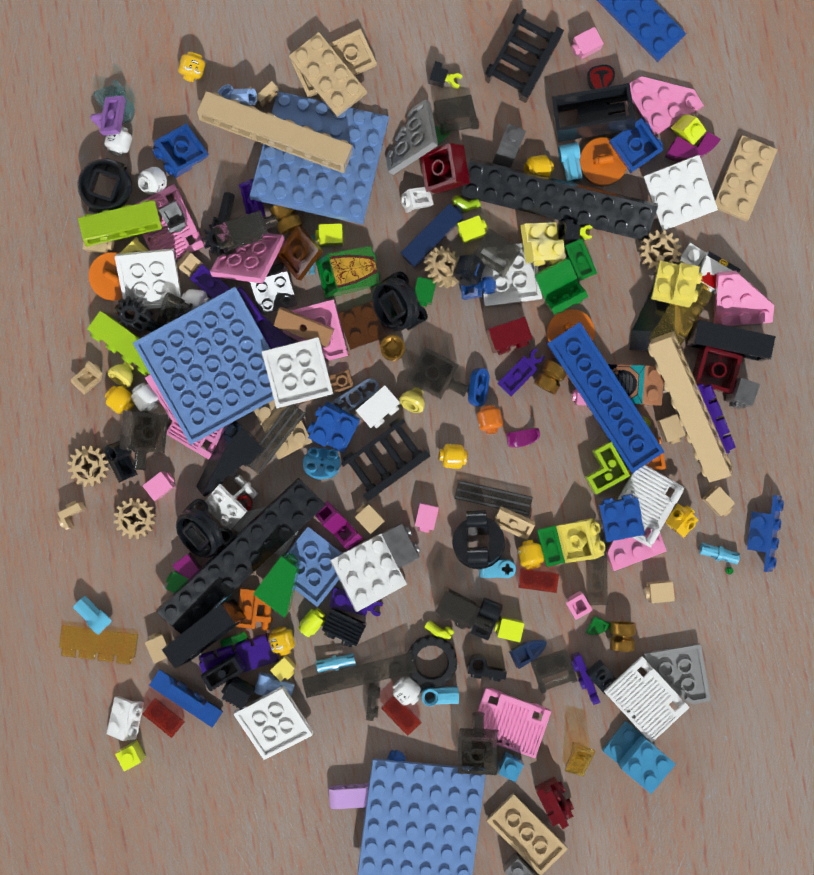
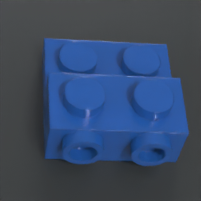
[609,118,664,173]
[153,123,209,178]
[307,402,361,454]
[599,494,645,542]

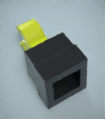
[428,61,463,89]
[559,219,593,242]

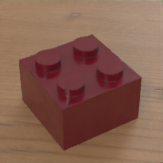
[420,143,470,193]
[486,317,533,355]
[693,346,743,394]

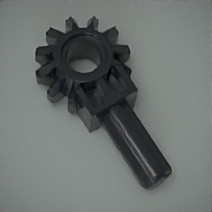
[202,192,235,256]
[114,295,162,333]

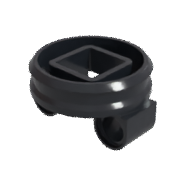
[77,158,132,214]
[373,271,428,331]
[176,499,234,558]
[452,510,505,569]

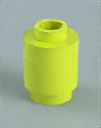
[298,608,326,637]

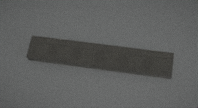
[302,652,417,698]

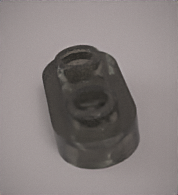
[366,682,381,721]

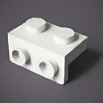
[106,696,144,741]

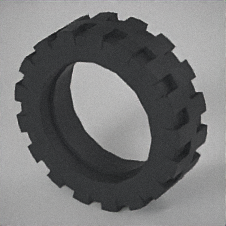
[406,635,457,688]

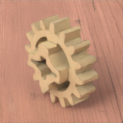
[639,230,682,272]
[424,246,459,288]
[67,445,111,487]
[114,498,157,539]

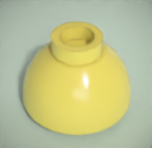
[108,362,134,388]
[399,387,425,413]

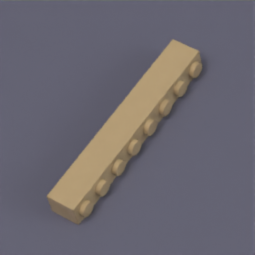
[197,91,352,173]
[648,331,733,483]

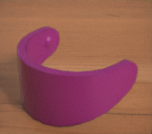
[505,428,540,448]

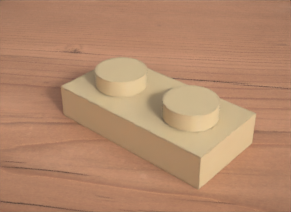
[493,506,536,540]

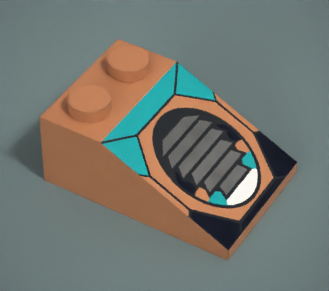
[608,364,664,406]

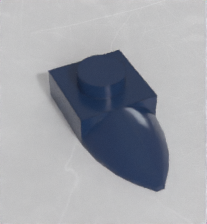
[509,640,547,669]

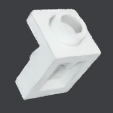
[401,187,434,213]
[677,243,706,266]

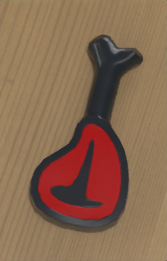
[587,64,615,115]

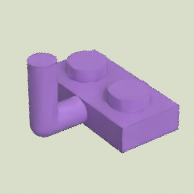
[90,95,126,136]

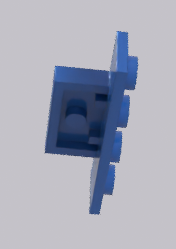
[747,495,784,572]
[149,669,223,728]

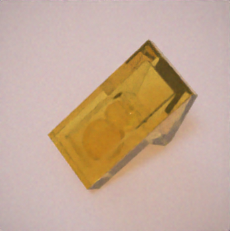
[565,742,595,776]

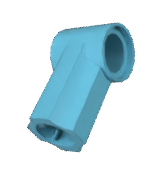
[558,142,583,183]
[73,596,112,635]
[420,686,459,707]

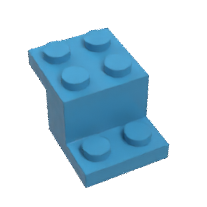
[602,720,676,794]

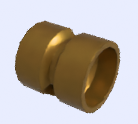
[269,205,303,235]
[380,335,405,361]
[534,359,567,395]
[610,621,636,652]

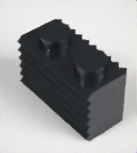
[322,608,367,647]
[201,652,246,691]
[221,676,255,710]

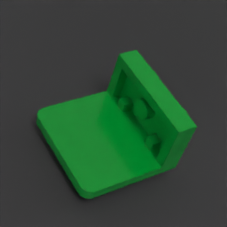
[535,258,588,315]

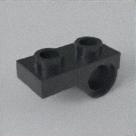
[102,440,138,483]
[470,597,503,640]
[467,654,507,682]
[585,660,616,694]

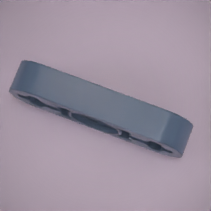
[331,378,379,412]

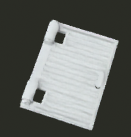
[617,465,685,548]
[604,656,690,743]

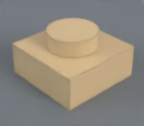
[177,251,203,278]

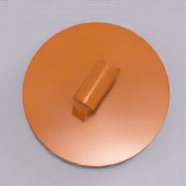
[579,137,626,186]
[88,252,123,301]
[547,309,595,342]

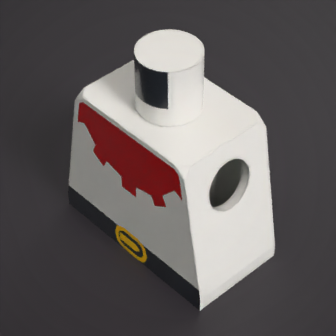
[698,251,741,301]

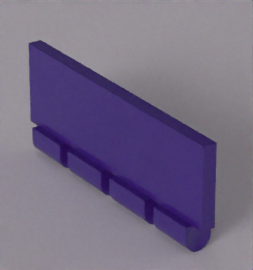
[697,383,736,454]
[199,633,279,674]

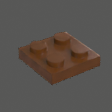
[277,225,323,280]
[338,301,386,350]

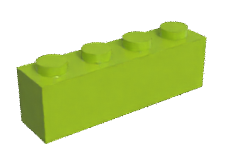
[78,200,162,247]
[87,311,150,375]

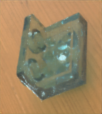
[93,79,135,124]

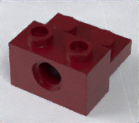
[534,777,574,829]

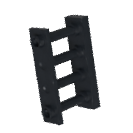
[485,8,564,103]
[341,418,430,501]

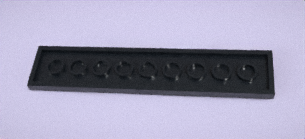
[461,158,658,240]
[156,477,325,634]

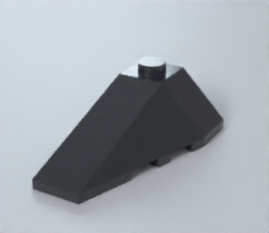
[629,281,675,352]
[196,421,264,497]

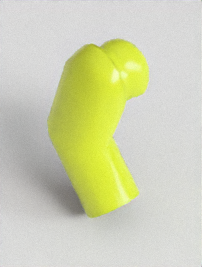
[425,621,454,640]

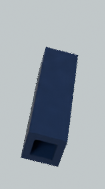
[401,203,463,268]

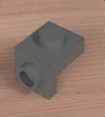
[159,200,187,233]

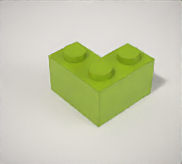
[584,442,630,495]

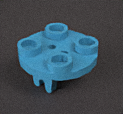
[303,447,341,479]

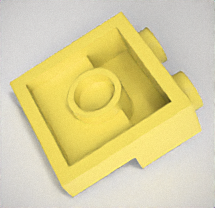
[520,222,566,266]
[651,261,702,308]
[556,518,605,563]

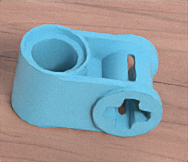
[479,559,516,578]

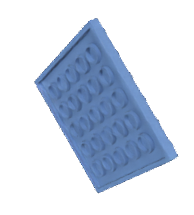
[250,91,389,225]
[133,287,274,445]
[357,758,486,875]

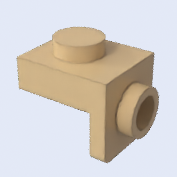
[247,81,279,107]
[71,361,103,395]
[58,501,86,530]

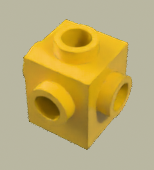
[665,503,698,538]

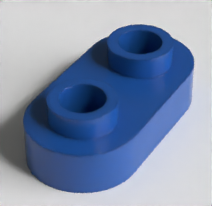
[468,368,490,407]

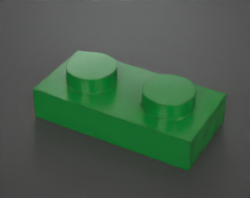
[564,238,597,282]
[537,525,565,567]

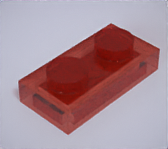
[518,568,559,593]
[381,696,422,736]
[142,698,185,738]

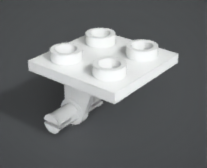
[205,475,258,530]

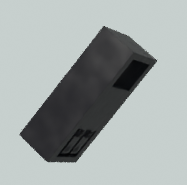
[552,83,635,142]
[686,320,776,361]
[162,599,247,669]

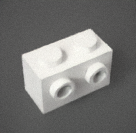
[356,386,400,429]

